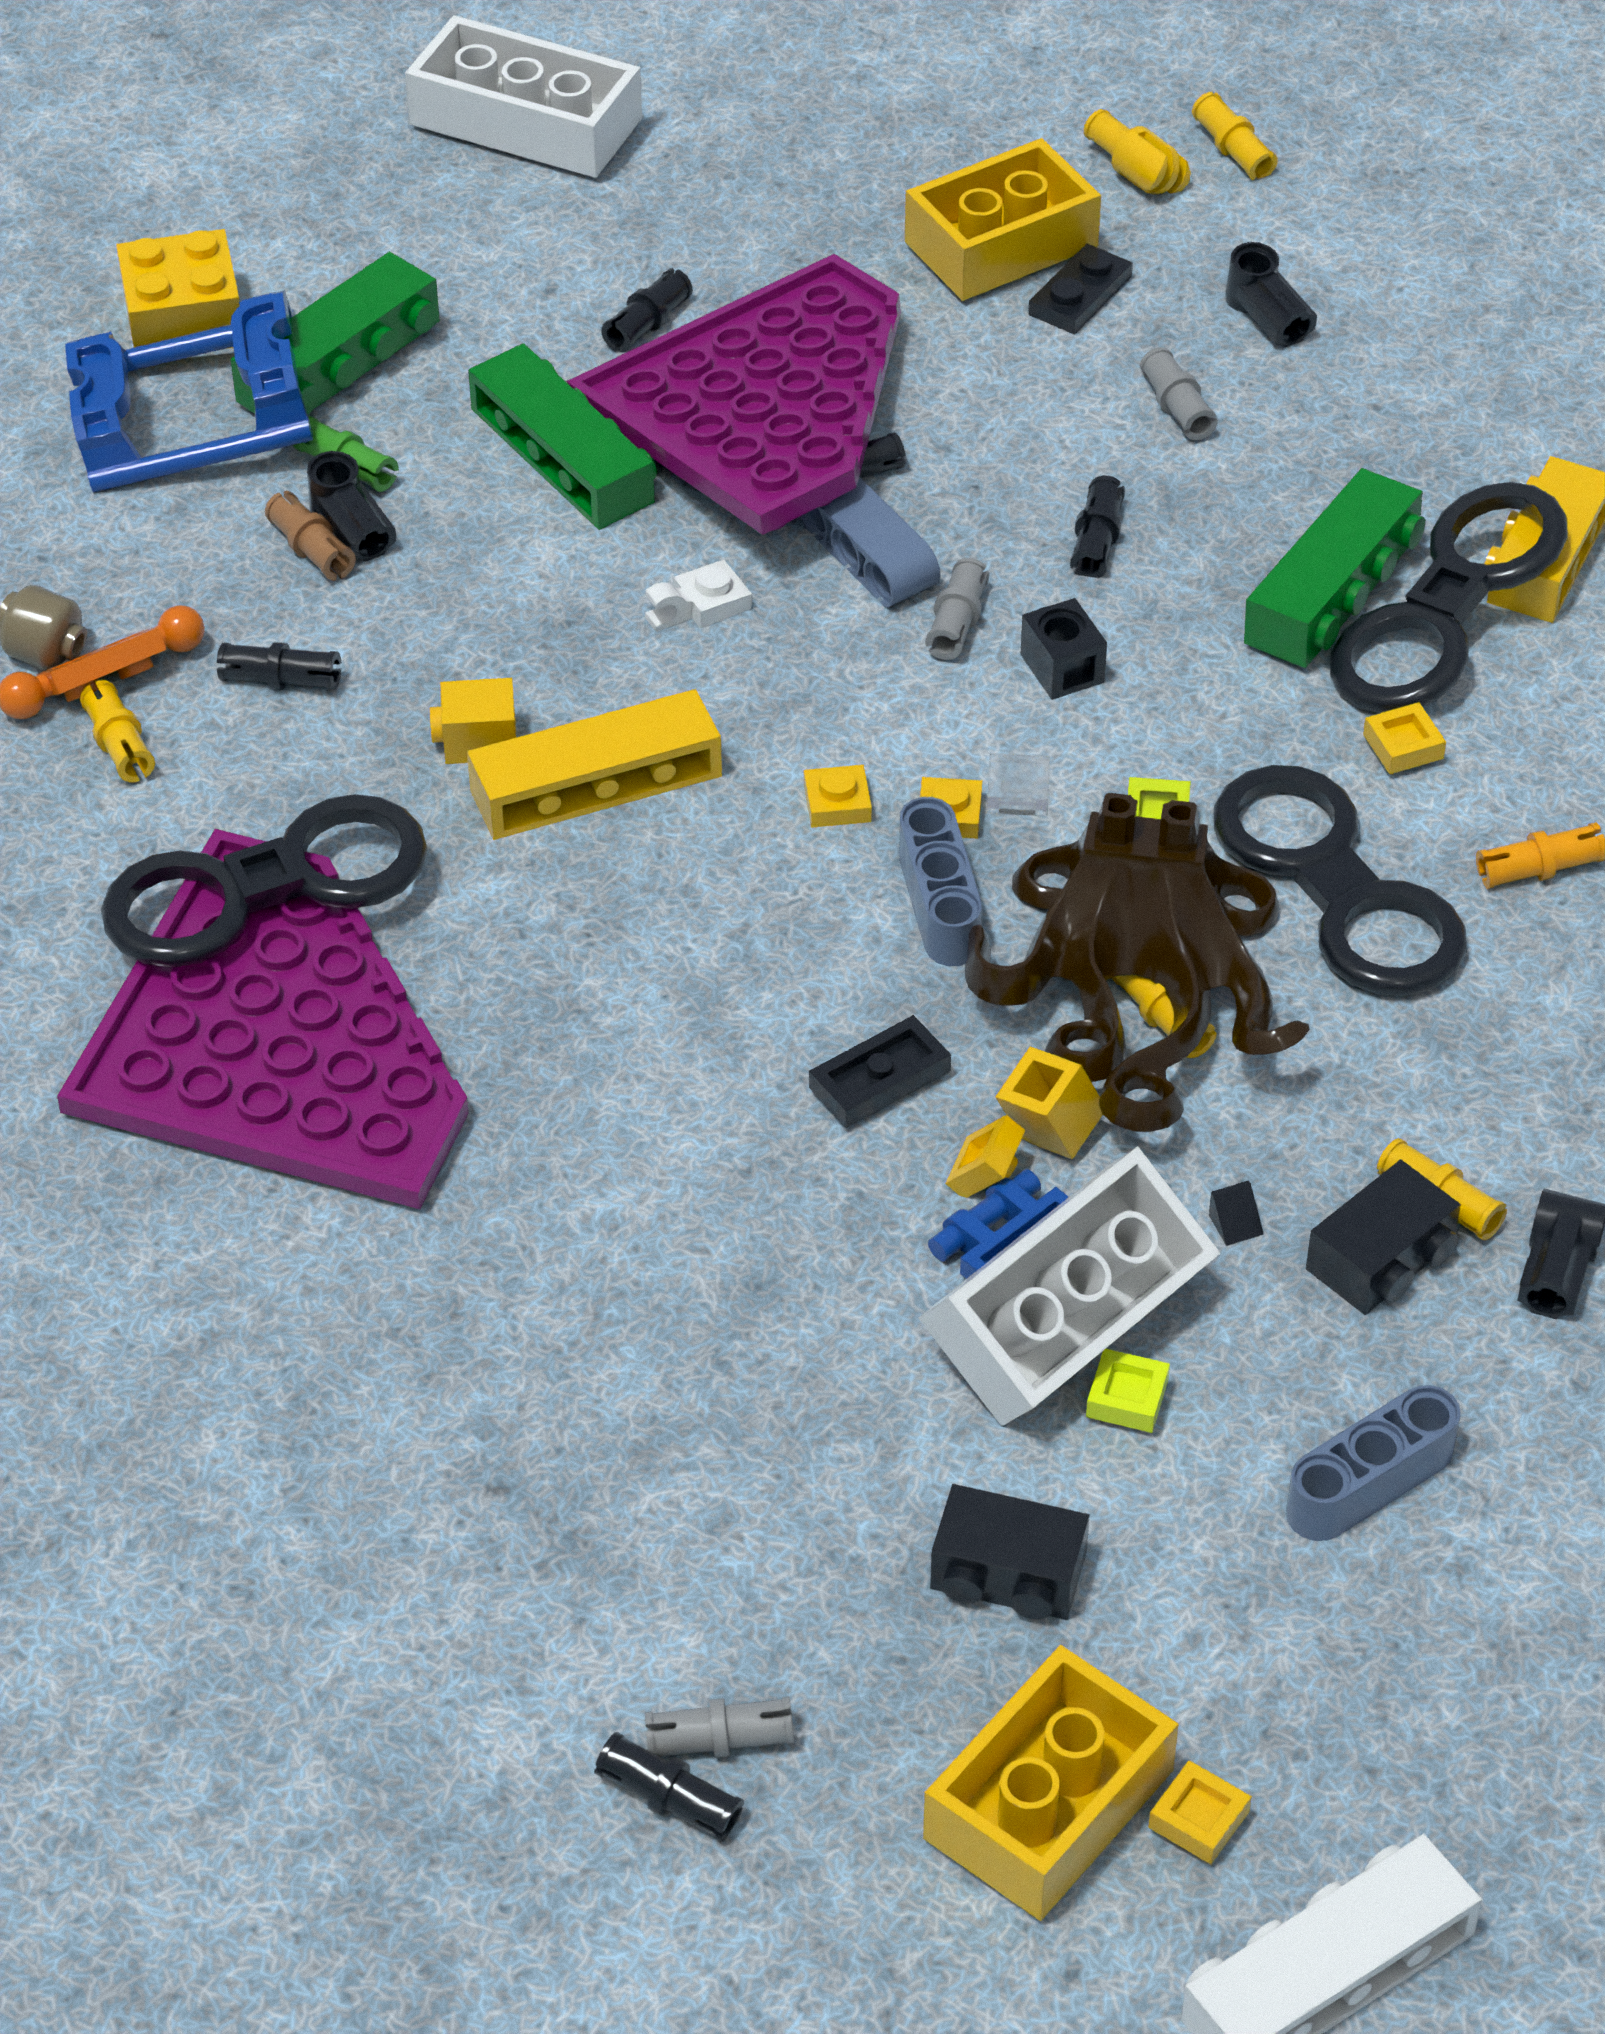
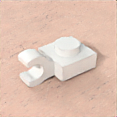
[645,559,752,632]

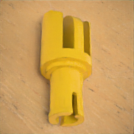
[1083,109,1191,194]

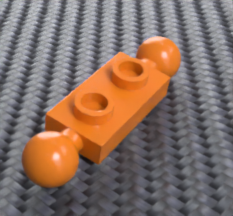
[0,605,205,719]

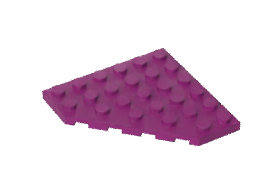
[566,254,901,535]
[57,829,469,1209]

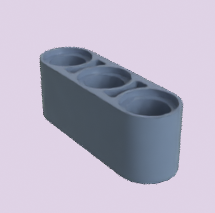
[801,477,941,608]
[899,797,982,966]
[1286,1385,1461,1541]

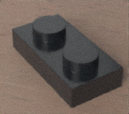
[1028,243,1133,335]
[809,1015,951,1128]

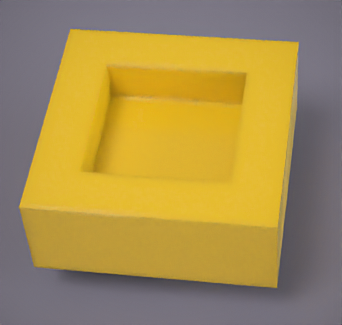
[1363,702,1446,774]
[804,764,872,828]
[920,777,983,839]
[945,1114,1026,1198]
[1148,1760,1252,1865]

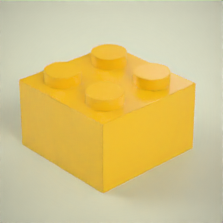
[116,229,240,349]

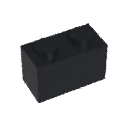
[1306,1159,1461,1315]
[930,1483,1090,1620]

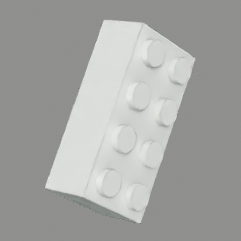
[405,15,643,178]
[918,1146,1221,1426]

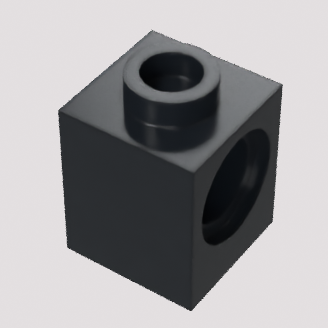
[1020,598,1107,700]

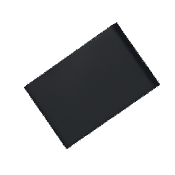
[1209,1180,1264,1246]

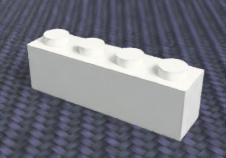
[1181,1834,1482,2034]

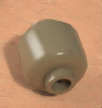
[0,585,87,671]

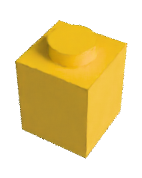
[430,678,516,764]
[995,1046,1103,1160]

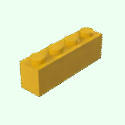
[467,689,722,840]

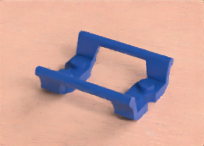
[65,290,314,493]

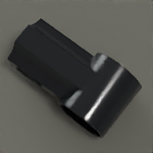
[1225,242,1317,348]
[307,451,396,562]
[1517,1188,1605,1319]

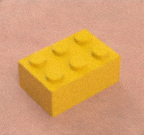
[905,138,1101,301]
[923,1644,1179,1922]

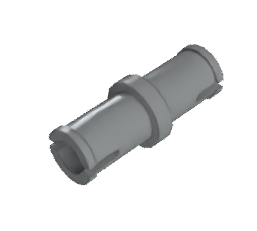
[1140,347,1218,440]
[925,558,990,660]
[645,1696,795,1758]

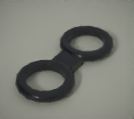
[1330,482,1568,713]
[1214,765,1467,996]
[101,794,427,968]

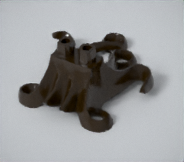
[965,793,1310,1132]

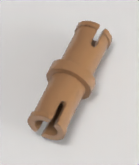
[265,491,356,581]

